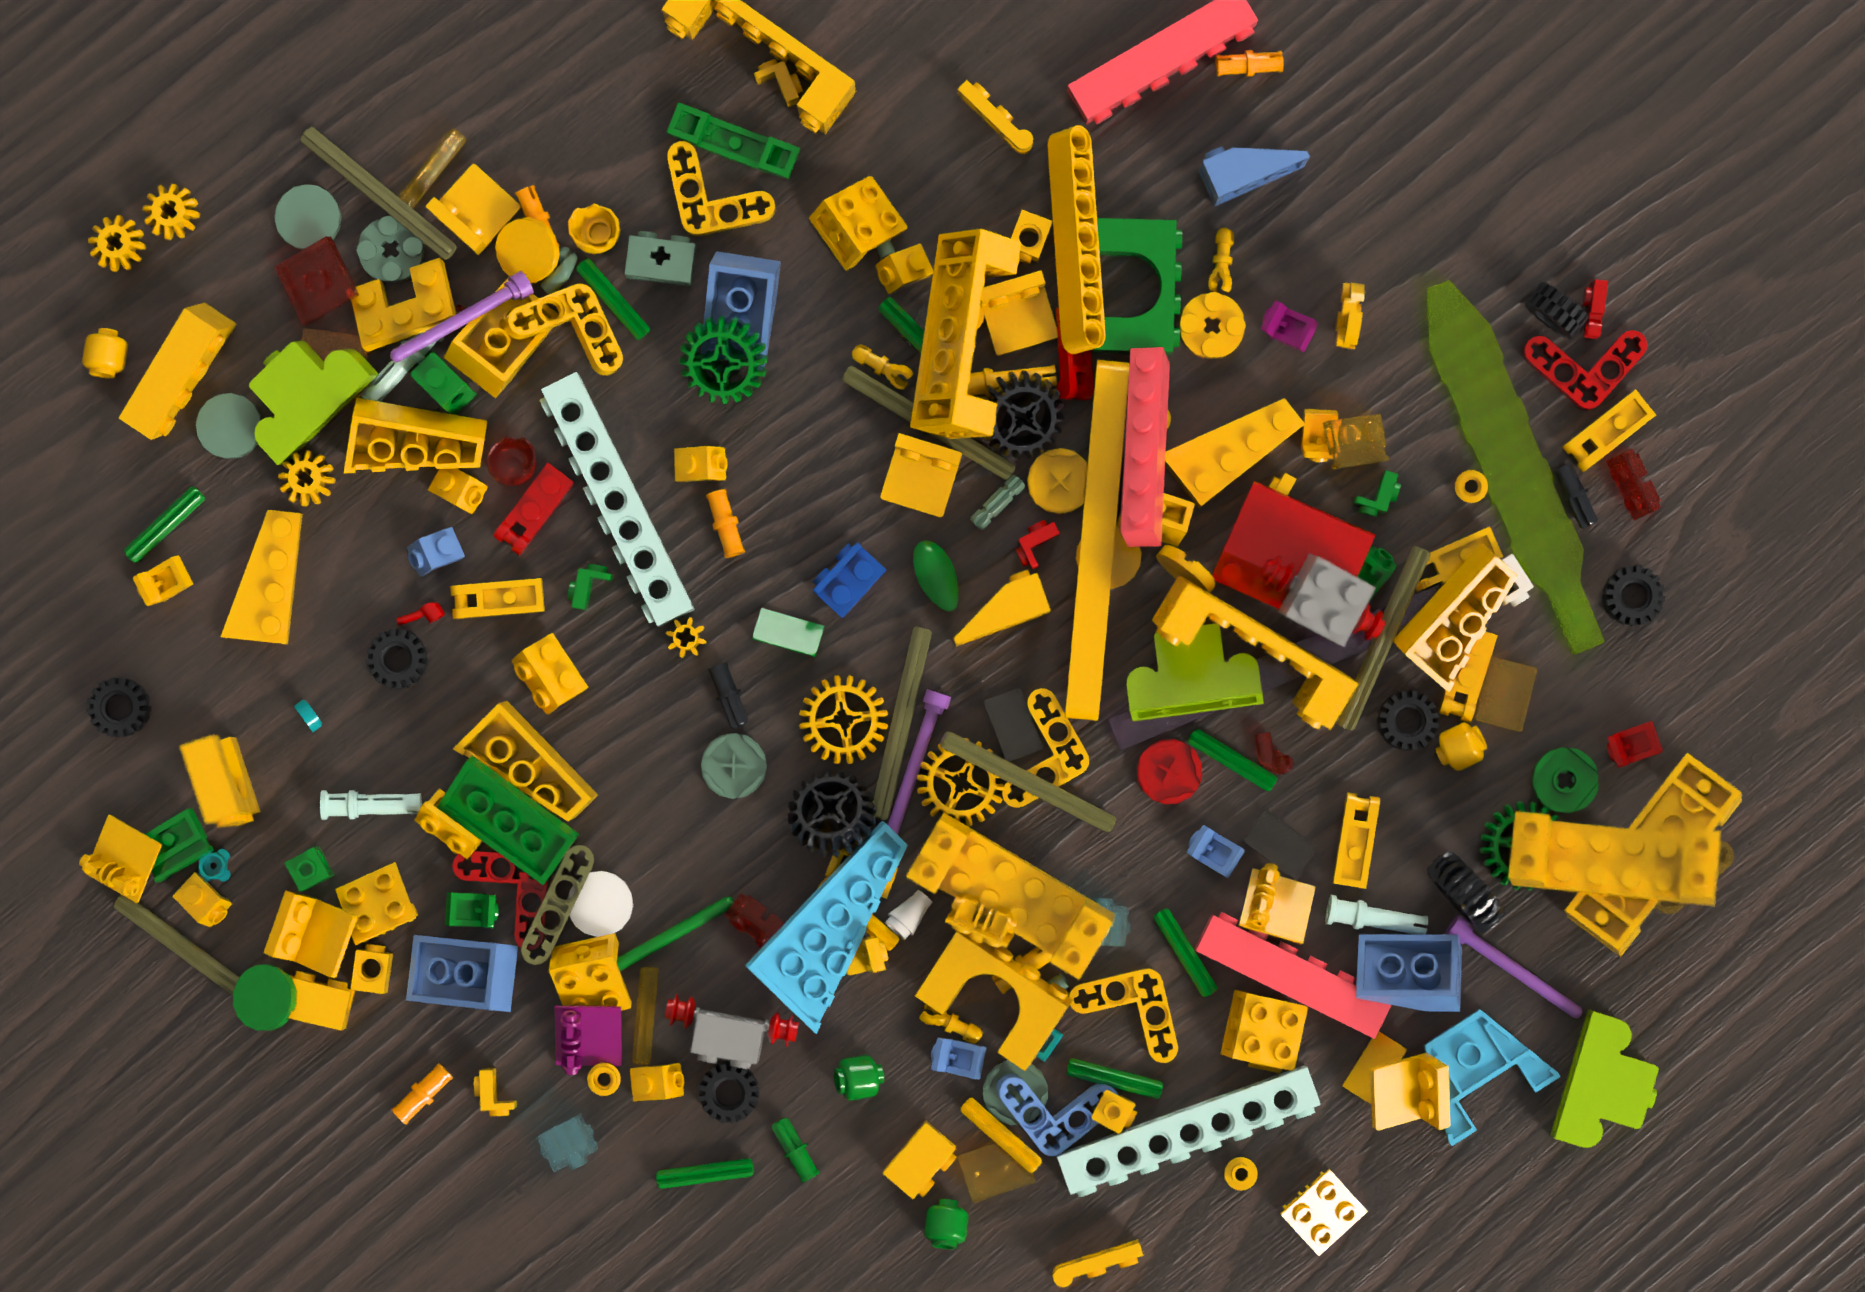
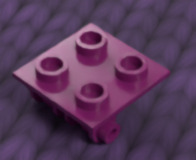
[555,1006,622,1075]

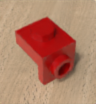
[1015,520,1060,570]
[1607,721,1663,768]

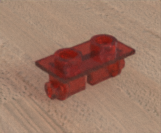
[1606,449,1661,520]
[725,893,785,948]

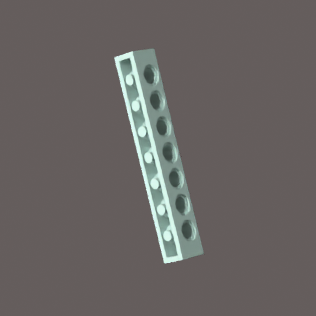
[540,372,695,627]
[1057,1065,1321,1197]

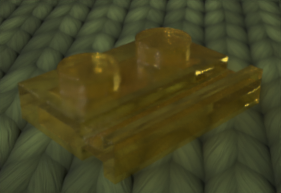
[1323,414,1390,470]
[1474,656,1538,732]
[958,1135,1036,1203]

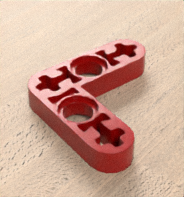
[1523,330,1647,410]
[452,851,549,950]

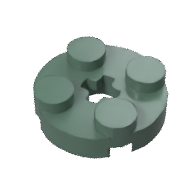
[357,216,424,283]

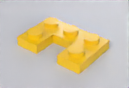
[349,257,456,352]

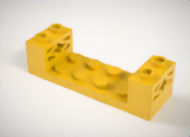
[662,0,856,134]
[910,229,1021,439]
[1152,575,1358,730]
[1565,753,1742,957]
[1509,812,1721,906]
[906,813,1115,979]

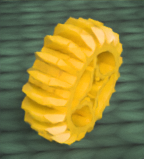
[799,675,888,764]
[917,738,1006,827]

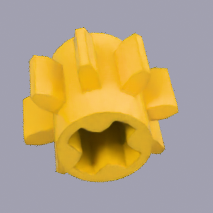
[666,617,707,658]

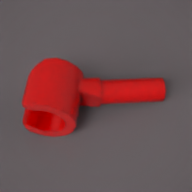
[396,602,445,626]

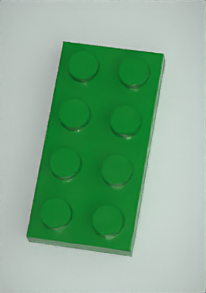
[437,756,579,885]

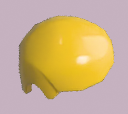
[568,203,621,254]

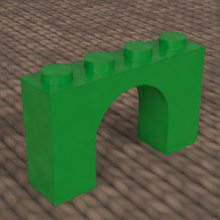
[1093,218,1182,355]

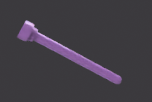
[390,271,534,362]
[888,689,951,835]
[1444,915,1582,1018]

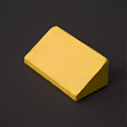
[1342,1032,1407,1105]

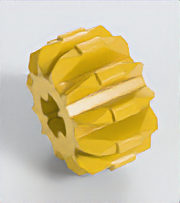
[142,183,200,240]
[88,215,146,272]
[278,450,335,507]

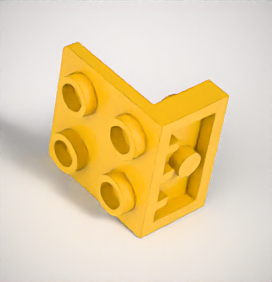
[425,164,521,256]
[809,176,907,271]
[980,270,1058,356]
[880,433,962,518]
[263,890,357,978]
[549,933,632,1011]
[1220,989,1308,1071]
[1370,1052,1450,1130]

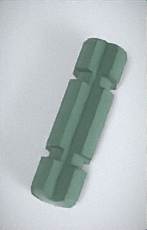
[971,475,1025,530]

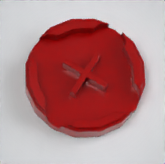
[1136,739,1202,804]

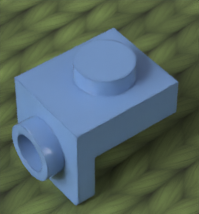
[407,527,465,577]
[1187,825,1245,879]
[931,1038,987,1080]

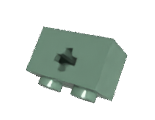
[625,231,697,287]

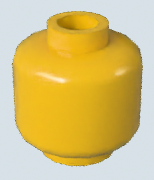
[82,328,128,379]
[1436,723,1487,771]

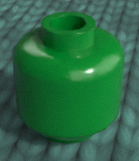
[833,1055,884,1101]
[924,1199,969,1250]

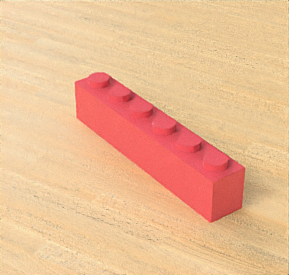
[1067,0,1258,124]
[1121,347,1170,547]
[1194,912,1391,1039]

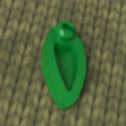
[913,540,958,611]

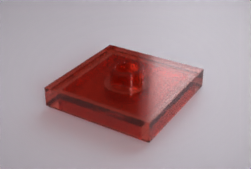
[275,236,359,325]

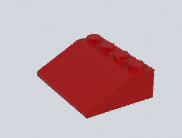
[1212,481,1375,609]

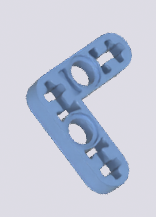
[996,1073,1118,1156]

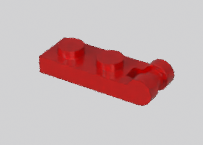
[1056,308,1094,401]
[493,462,575,556]

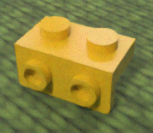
[512,633,589,715]
[414,788,482,859]

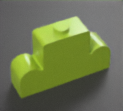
[249,340,379,465]
[1127,624,1264,721]
[1550,1010,1659,1148]

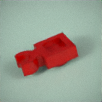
[1582,279,1608,339]

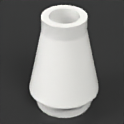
[885,890,933,940]

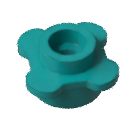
[198,849,231,882]

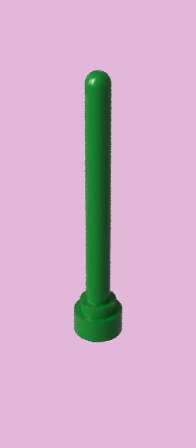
[617,896,734,971]

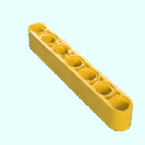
[1048,125,1106,354]

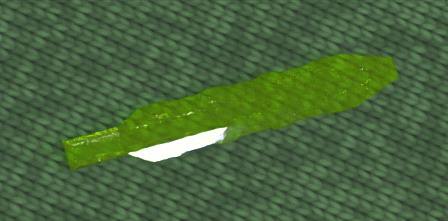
[1426,280,1605,655]

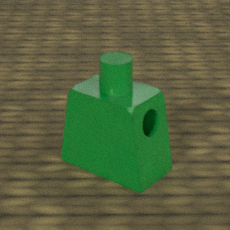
[409,351,477,415]

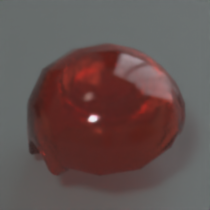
[486,436,537,486]

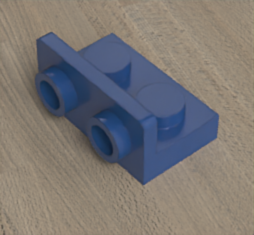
[813,542,887,619]

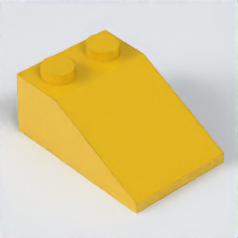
[444,276,558,399]
[954,570,1051,646]

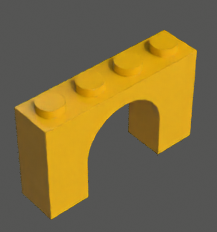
[180,735,261,828]
[915,931,1073,1071]

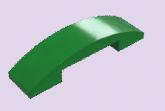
[666,102,800,179]

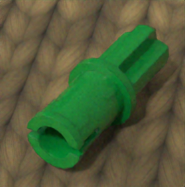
[772,1117,820,1183]

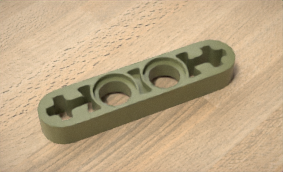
[521,845,594,965]

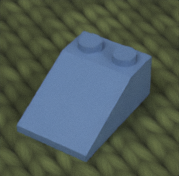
[1199,146,1310,207]
[700,251,781,367]
[1356,934,1462,1012]
[406,935,518,1012]

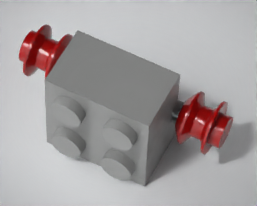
[1260,553,1385,647]
[665,993,799,1069]

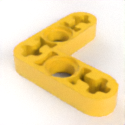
[668,141,775,236]
[505,283,623,376]
[1002,688,1089,808]
[1068,968,1178,1063]

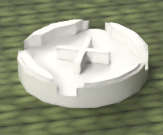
[568,871,634,937]

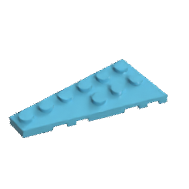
[745,821,908,1034]

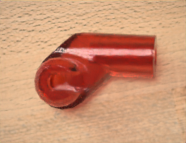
[1254,732,1294,775]

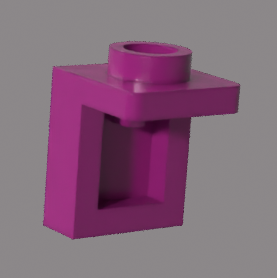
[1261,300,1319,353]

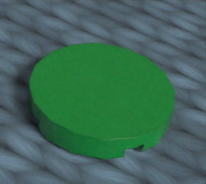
[233,965,297,1031]

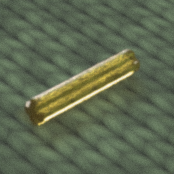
[398,129,466,209]
[632,966,658,1065]

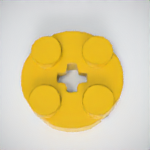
[1335,282,1365,350]
[1179,292,1246,359]

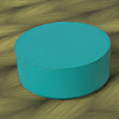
[294,699,323,732]

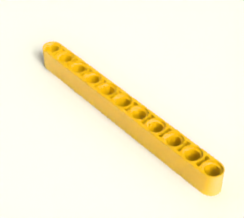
[1065,360,1130,721]

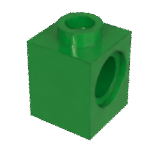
[285,846,335,892]

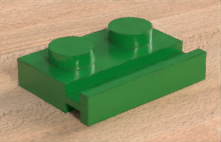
[145,808,214,883]

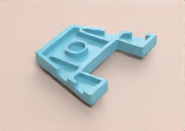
[1423,1009,1561,1146]

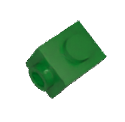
[1352,470,1401,517]
[567,564,613,611]
[445,892,499,928]

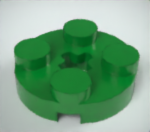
[1531,748,1599,813]

